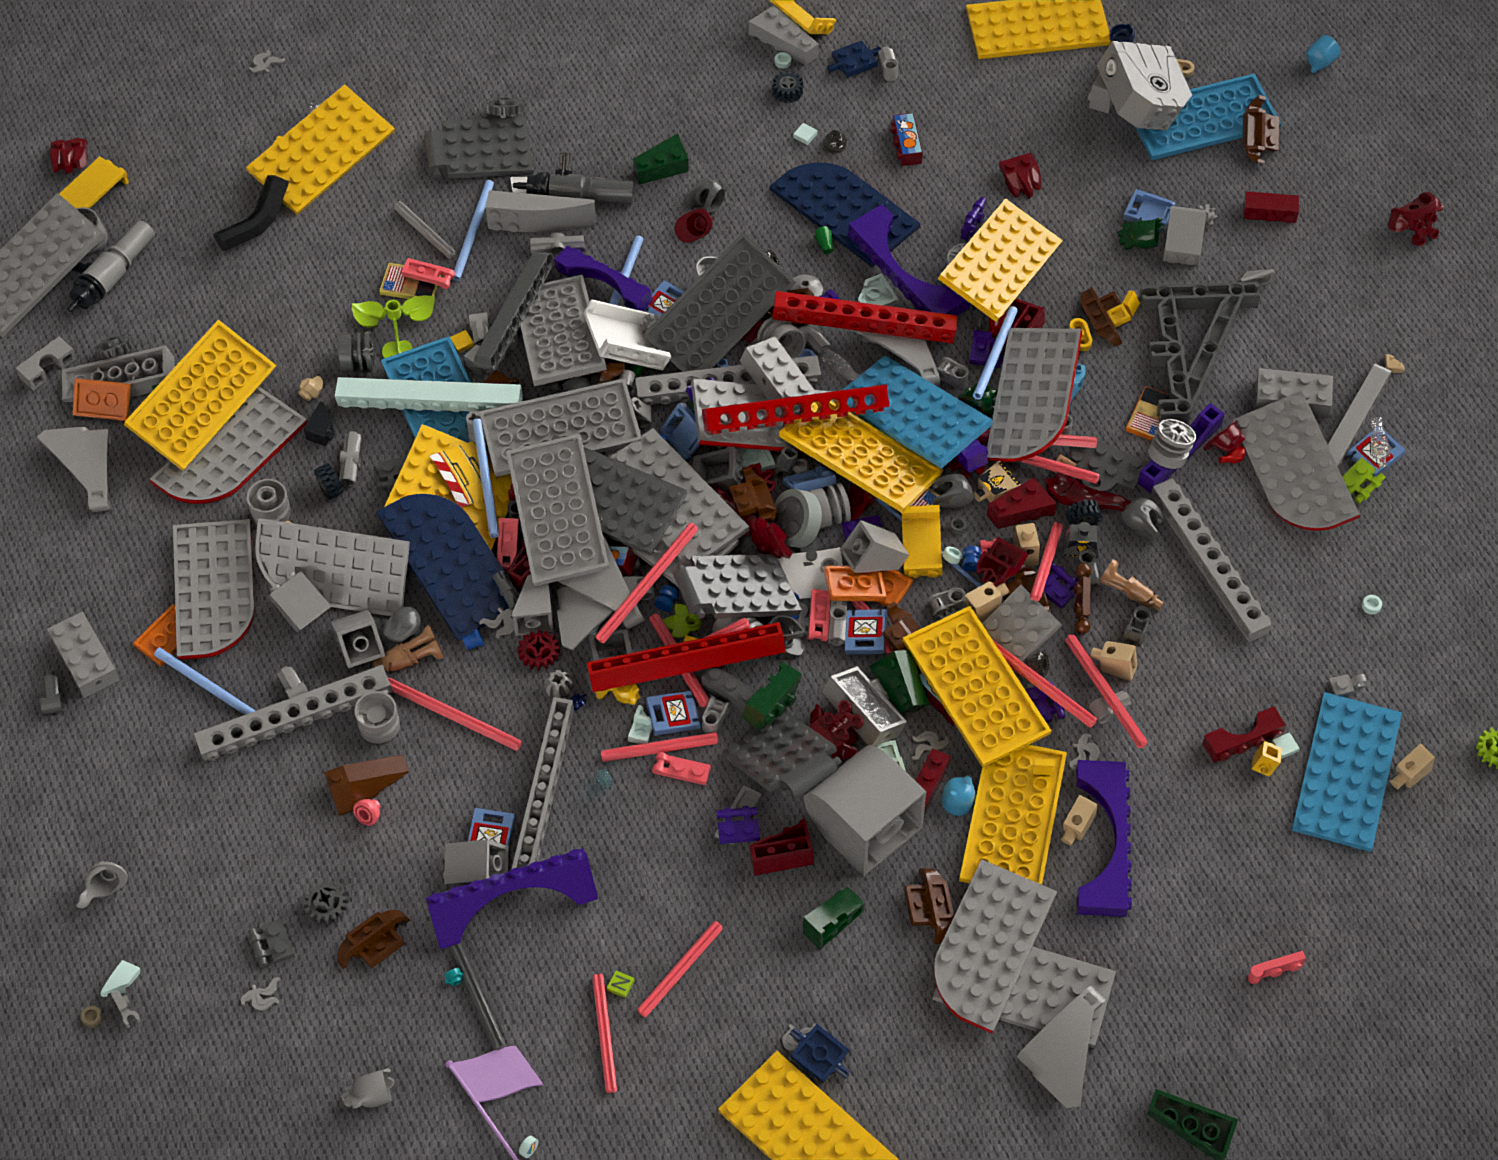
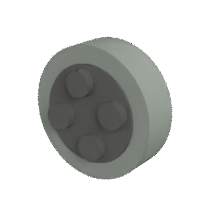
[771,489,822,548]

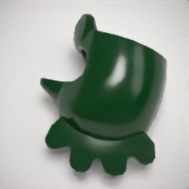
[1117,217,1164,250]
[958,383,998,417]

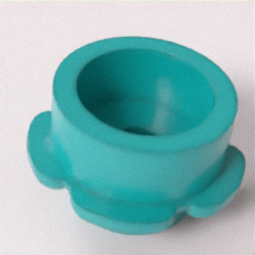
[444,968,464,986]

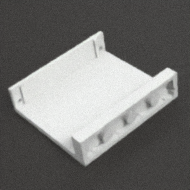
[583,299,671,370]

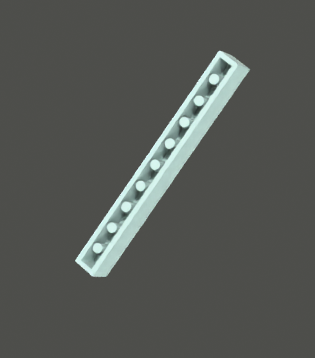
[335,377,523,412]

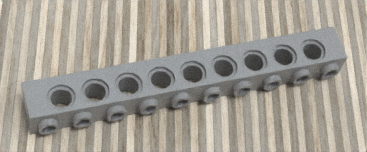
[635,355,821,406]
[1151,478,1272,642]
[194,665,392,761]
[512,697,574,869]

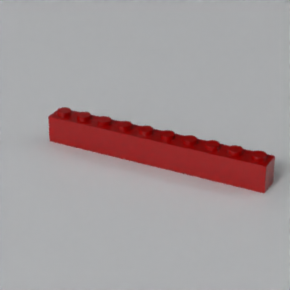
[587,622,786,692]

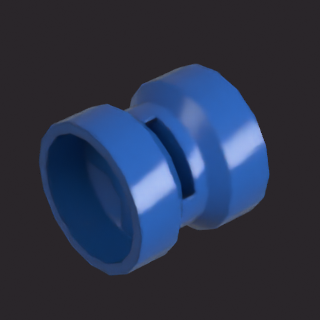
[962,546,982,572]
[654,585,679,612]

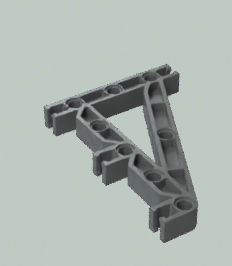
[1139,282,1260,424]

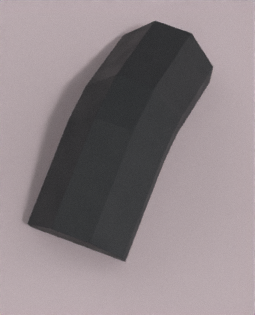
[213,175,289,251]

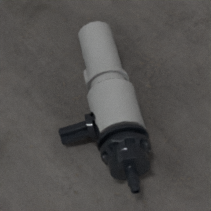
[67,220,155,312]

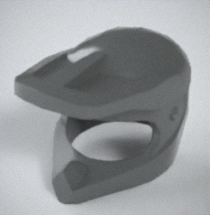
[684,178,725,213]
[932,474,974,509]
[1121,498,1165,542]
[383,607,421,647]
[769,615,806,657]

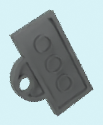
[1067,434,1148,493]

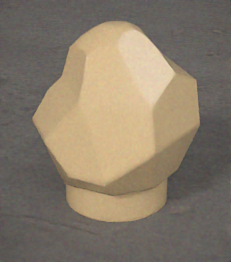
[298,376,323,402]

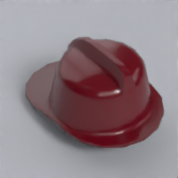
[674,208,714,243]
[1203,420,1245,452]
[847,482,875,521]

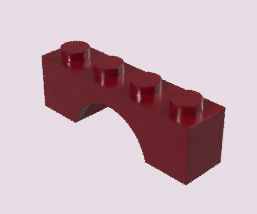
[1202,706,1286,763]

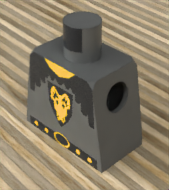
[1062,522,1099,558]

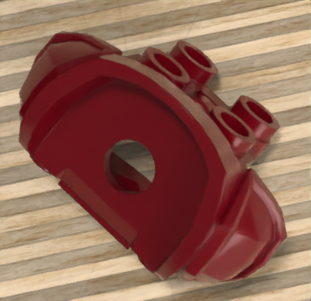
[1388,192,1443,247]
[808,700,864,762]

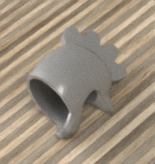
[341,1068,394,1109]

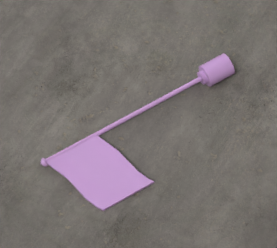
[446,1046,544,1160]

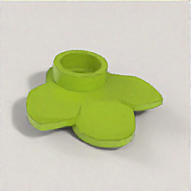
[663,604,702,638]

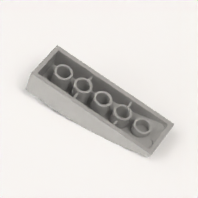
[486,190,596,232]
[62,345,175,402]

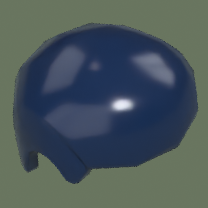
[1109,24,1135,43]

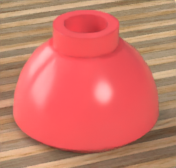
[353,799,381,826]

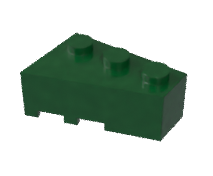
[633,133,689,185]
[869,650,929,713]
[742,662,802,730]
[803,887,865,950]

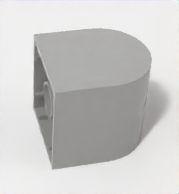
[804,745,926,877]

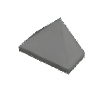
[1240,269,1275,286]

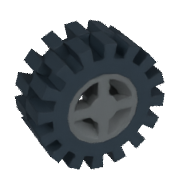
[772,71,803,103]
[314,463,343,500]
[1065,499,1102,526]

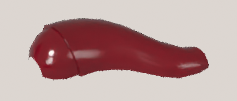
[1045,472,1131,512]

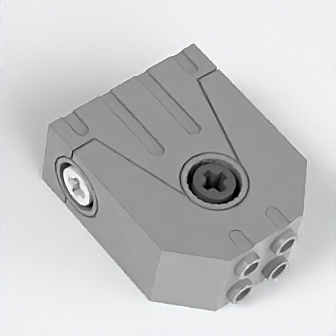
[1097,41,1192,131]

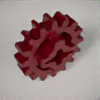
[517,629,560,671]

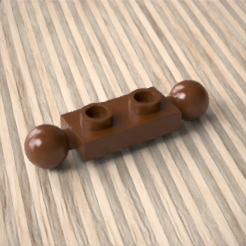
[1073,563,1091,634]

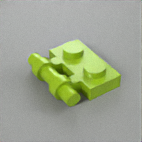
[1342,457,1386,504]

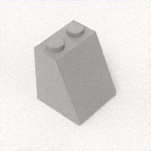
[1163,206,1207,266]
[840,520,909,573]
[268,571,331,633]
[512,574,554,636]
[331,610,385,668]
[443,840,509,887]

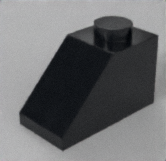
[304,401,335,446]

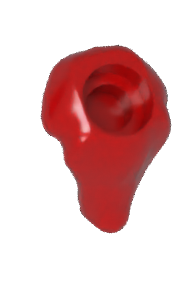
[989,312,1007,338]
[1218,446,1246,464]

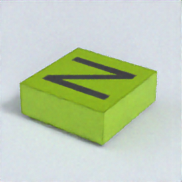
[607,971,635,998]

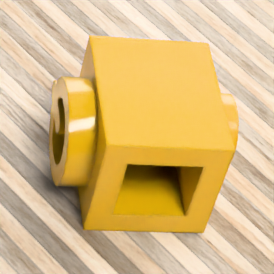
[1252,741,1282,777]

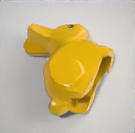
[595,684,640,705]

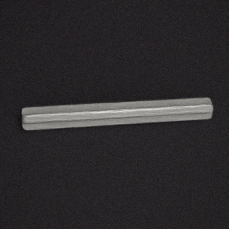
[394,201,455,259]

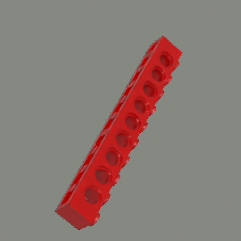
[772,291,957,344]
[702,384,890,435]

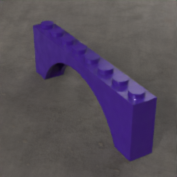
[848,204,971,316]
[1076,760,1132,917]
[425,848,598,949]

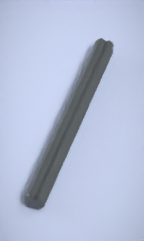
[450,943,505,1050]

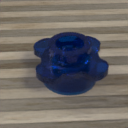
[569,693,587,711]

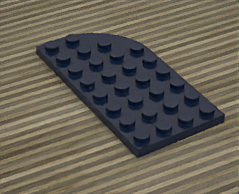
[770,163,921,267]
[376,494,519,641]

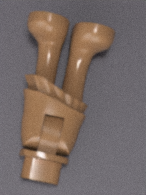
[1100,559,1164,611]
[373,625,444,673]

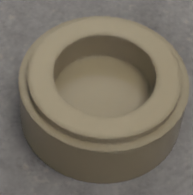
[80,1006,103,1028]

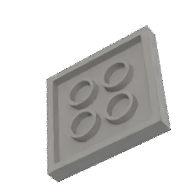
[982,585,1062,663]

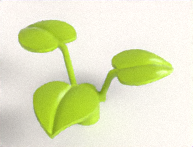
[352,296,435,359]

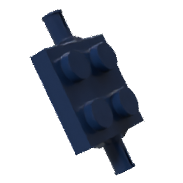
[827,40,881,77]
[789,1024,851,1083]

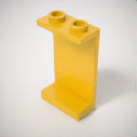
[769,0,837,35]
[59,156,129,208]
[902,505,942,578]

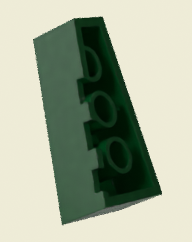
[1147,1089,1238,1160]

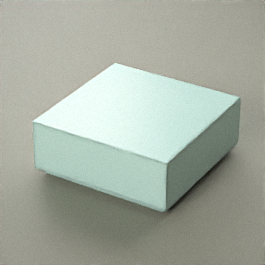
[793,123,817,145]
[1271,732,1300,759]

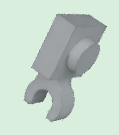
[1328,674,1366,697]
[111,990,140,1028]

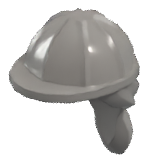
[76,861,128,908]

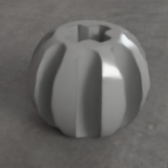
[544,670,573,698]

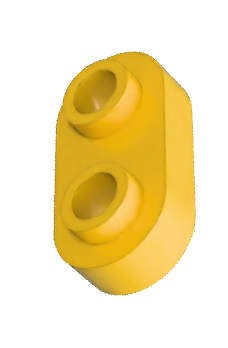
[1069,318,1092,351]

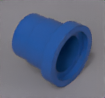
[462,628,485,650]

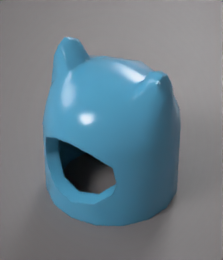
[1306,35,1341,73]
[942,775,975,816]

